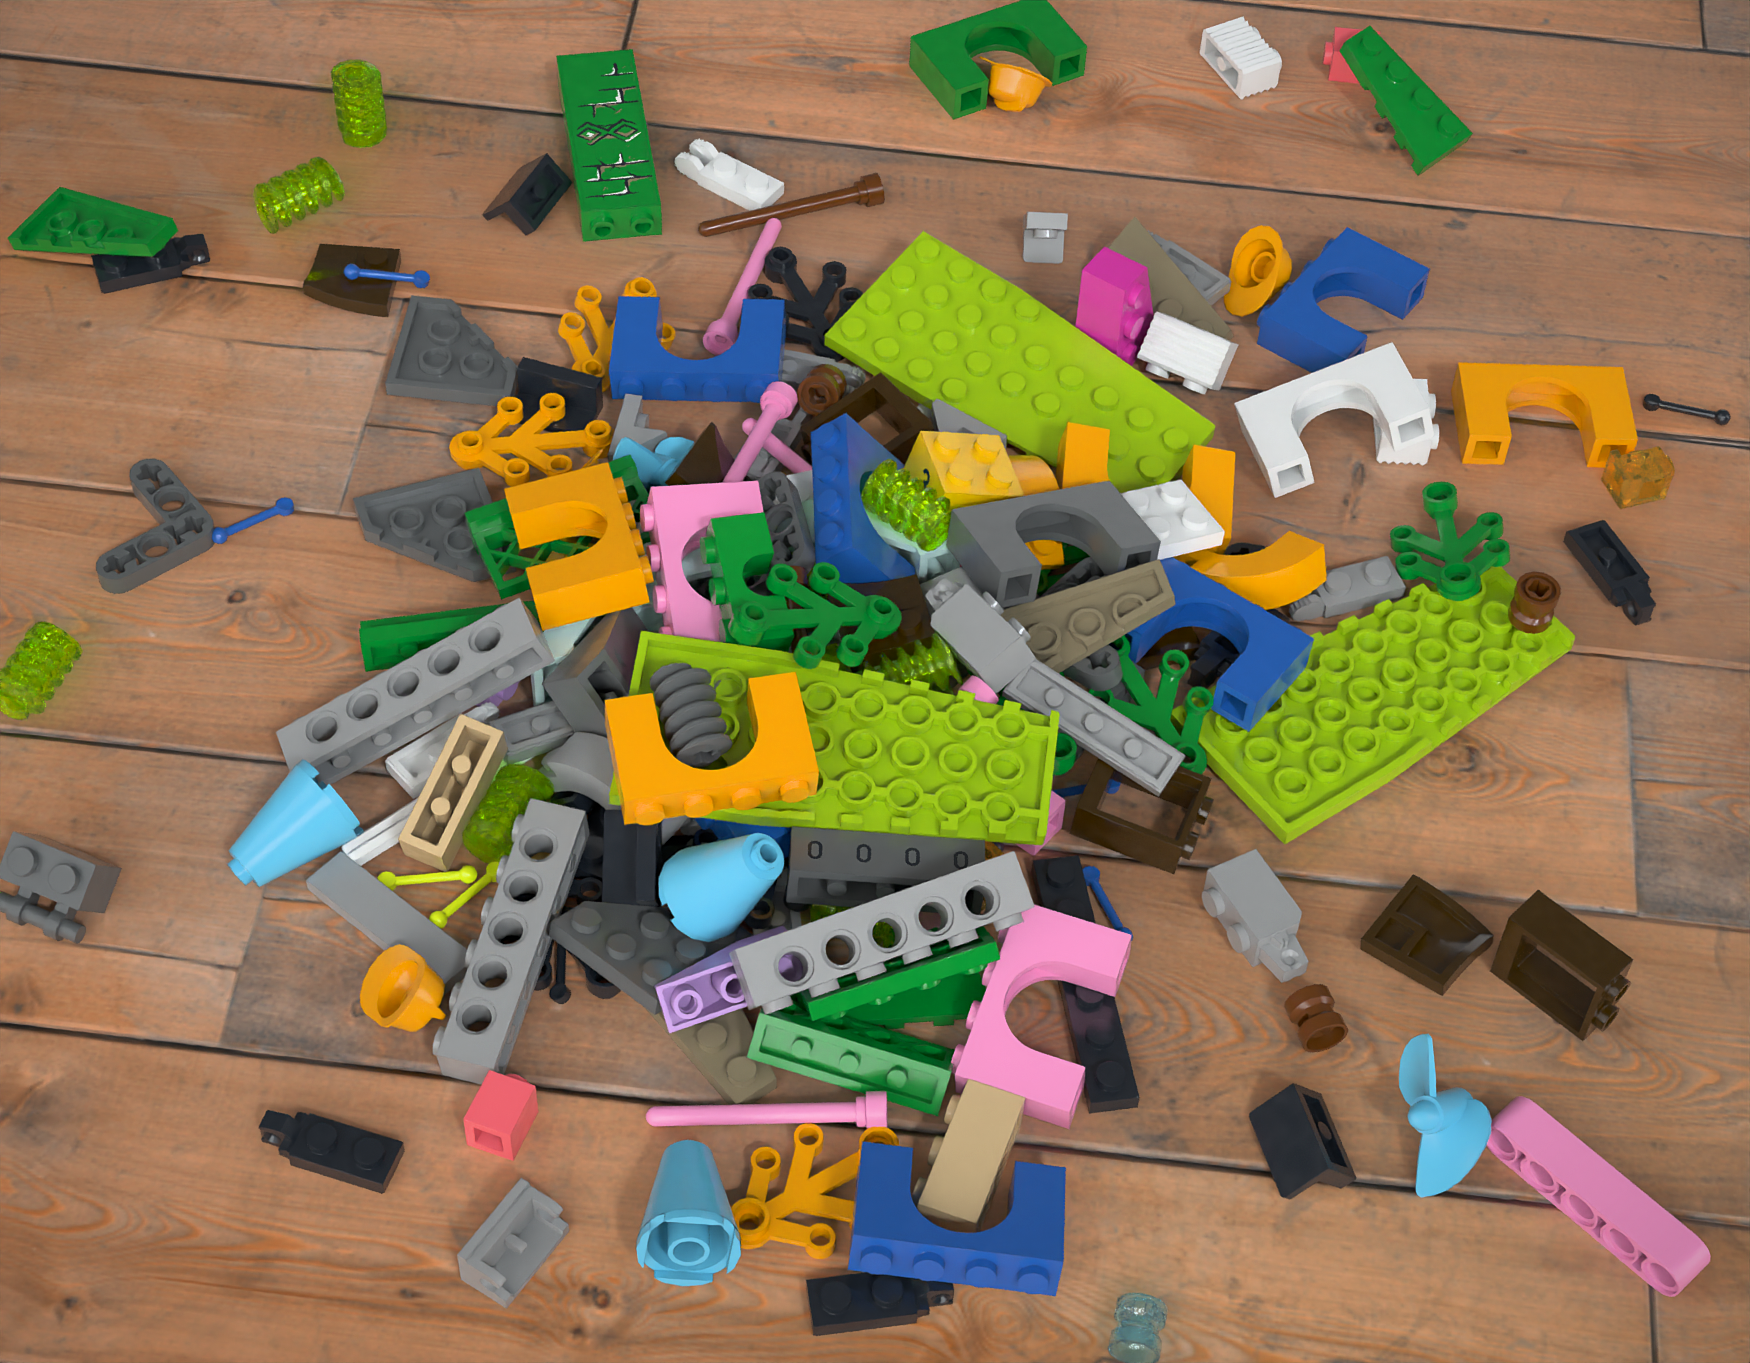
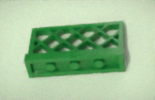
[464,455,651,600]

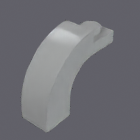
[531,732,689,845]

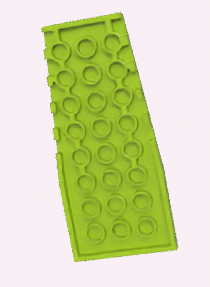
[824,231,1215,493]
[1170,567,1575,845]
[609,631,1060,845]

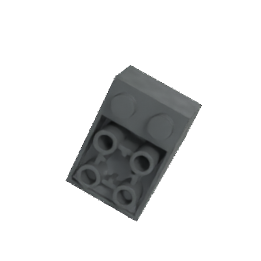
[542,607,649,738]

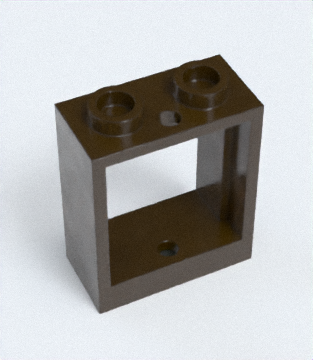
[800,372,934,466]
[1069,758,1214,874]
[1490,890,1633,1041]

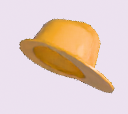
[979,56,1053,112]
[1224,225,1292,317]
[360,944,447,1032]

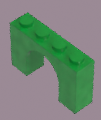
[909,0,1087,120]

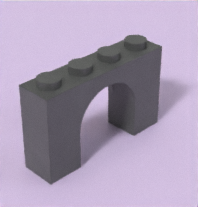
[946,481,1161,608]

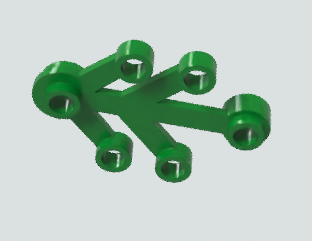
[1390,481,1510,601]
[728,562,902,669]
[1088,635,1214,775]

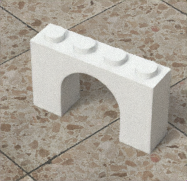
[1234,342,1435,498]

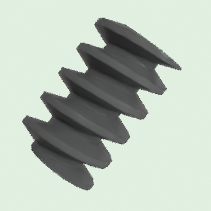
[650,663,732,769]

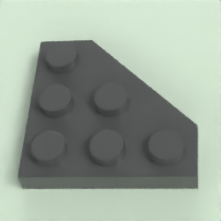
[385,295,518,406]
[353,468,516,582]
[549,901,754,1015]

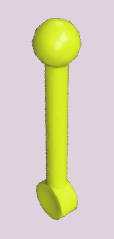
[429,861,499,929]
[377,865,478,891]

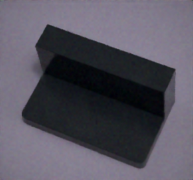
[482,153,573,235]
[508,357,603,433]
[602,810,663,906]
[1249,1083,1357,1200]

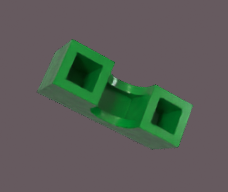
[700,512,794,652]

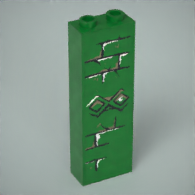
[556,49,662,242]

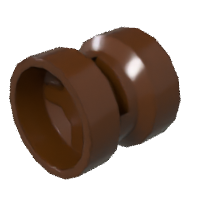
[797,364,847,416]
[1508,571,1561,634]
[1284,984,1348,1053]

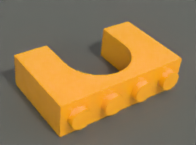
[1451,362,1638,468]
[1056,422,1235,555]
[504,462,654,631]
[605,672,819,825]

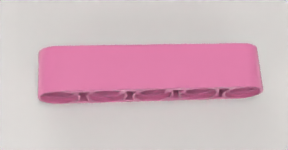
[1486,1096,1711,1297]

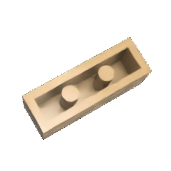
[398,714,508,872]
[912,1079,1025,1233]

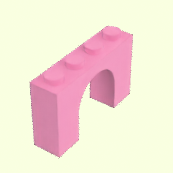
[640,481,763,642]
[951,905,1132,1129]

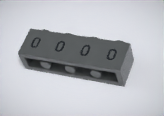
[786,826,985,915]

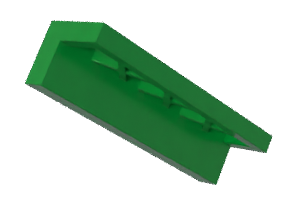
[359,600,544,672]
[747,1000,955,1116]

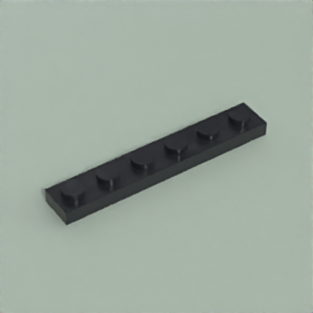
[1031,855,1140,1114]

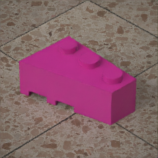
[1075,246,1154,366]

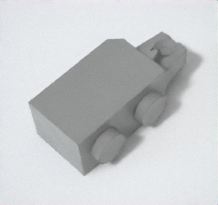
[925,578,1036,694]
[1202,849,1309,983]

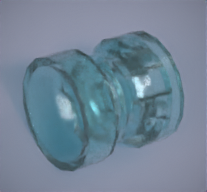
[1108,1293,1168,1363]

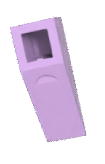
[655,926,803,1033]

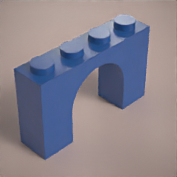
[1257,227,1430,373]
[609,296,786,403]
[811,413,915,584]
[1109,557,1314,732]
[848,1141,1066,1296]

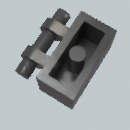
[0,831,122,944]

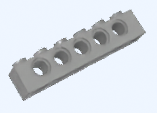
[276,598,555,785]
[433,798,589,1085]
[729,851,1035,1015]

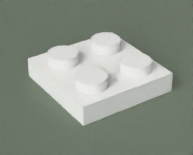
[1120,480,1225,560]

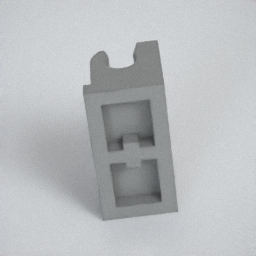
[457,1178,569,1309]

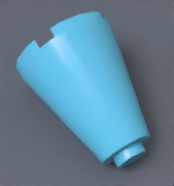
[227,759,364,887]
[659,833,784,942]
[636,1140,741,1286]

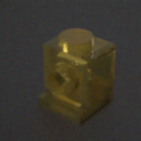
[1601,446,1675,509]

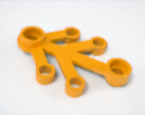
[558,277,675,392]
[449,393,615,487]
[731,1123,899,1259]

